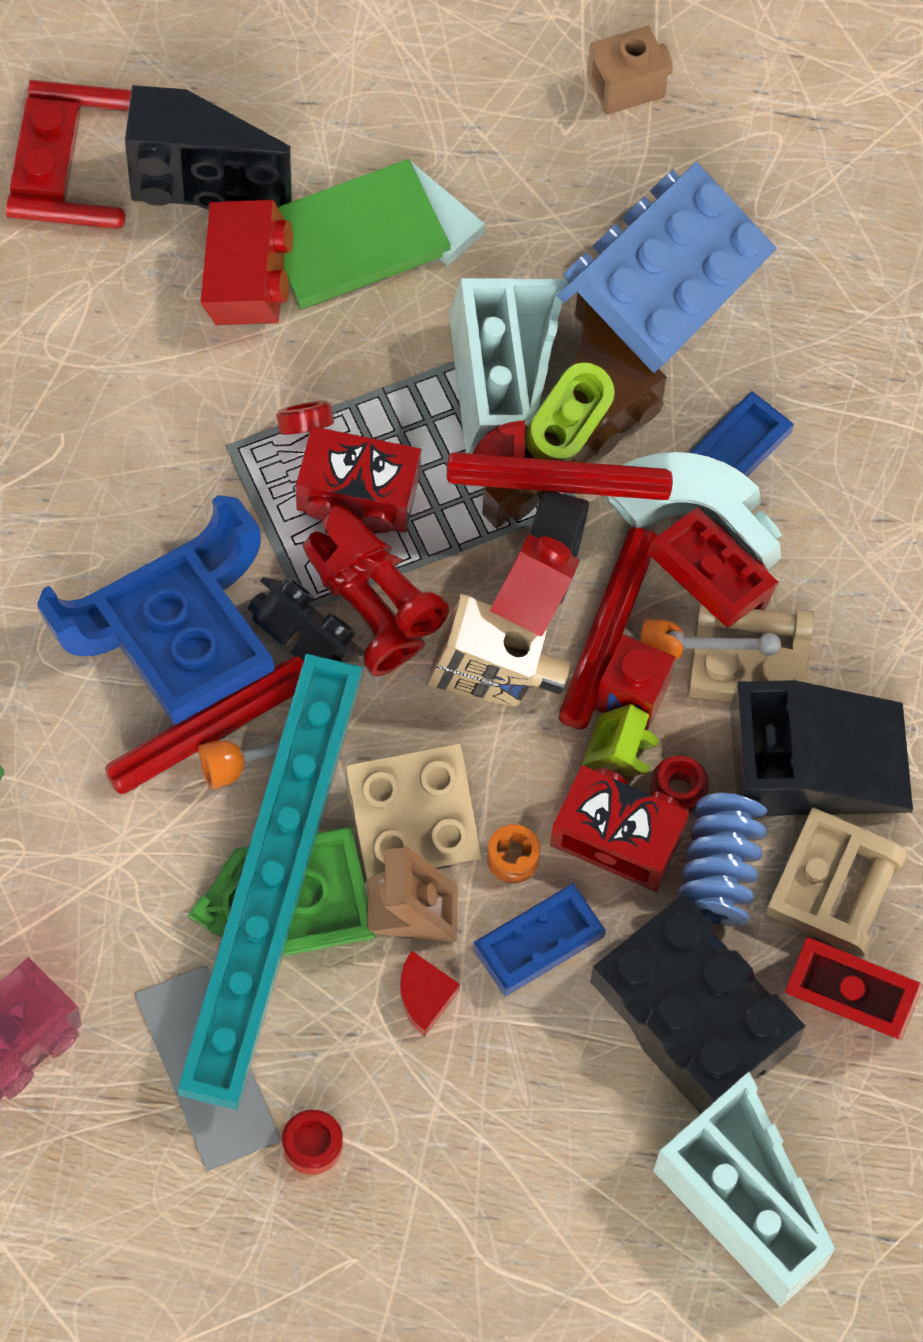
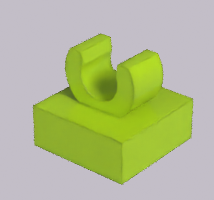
[582,704,659,777]

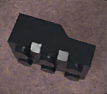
[590,893,806,1114]

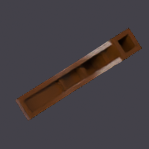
[482,292,667,529]

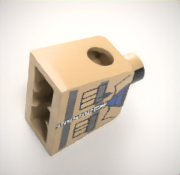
[427,594,570,707]

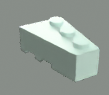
[448,278,568,454]
[653,1072,835,1307]

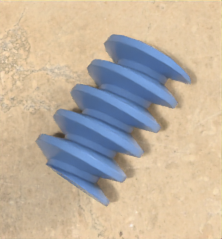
[676,793,768,927]

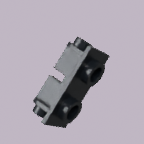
[248,577,365,663]

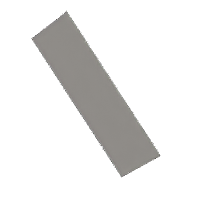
[134,965,281,1171]

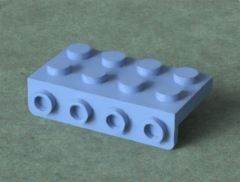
[556,161,777,373]

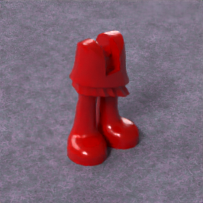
[302,505,449,677]

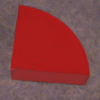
[472,420,525,458]
[400,951,460,1037]

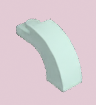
[603,452,782,570]

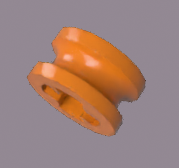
[487,824,540,884]

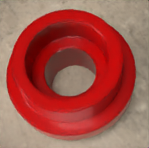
[650,756,709,811]

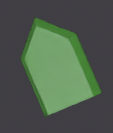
[188,827,375,957]

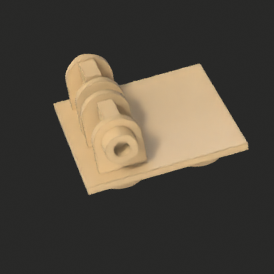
[345,743,482,881]

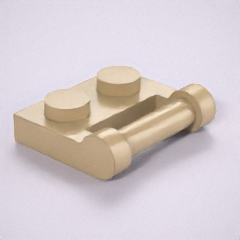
[688,602,814,703]
[765,807,908,958]

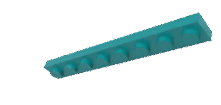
[178,654,363,1111]

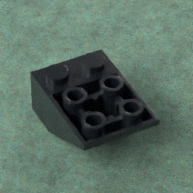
[125,85,292,210]
[730,680,913,816]

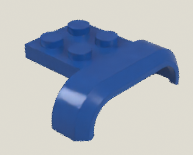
[37,495,275,725]

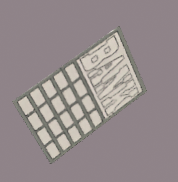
[225,361,576,608]

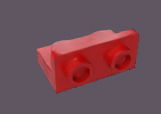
[647,507,779,629]

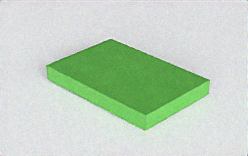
[279,159,451,310]

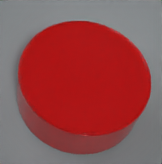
[276,401,334,435]
[282,1109,343,1175]

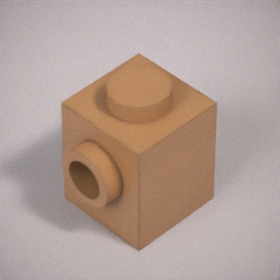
[587,26,673,115]

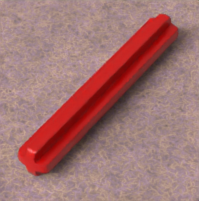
[446,452,673,500]
[559,526,657,730]
[105,656,304,794]

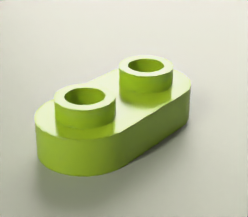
[525,363,614,461]

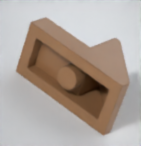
[367,846,458,943]

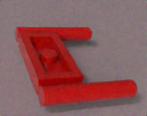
[6,80,131,229]

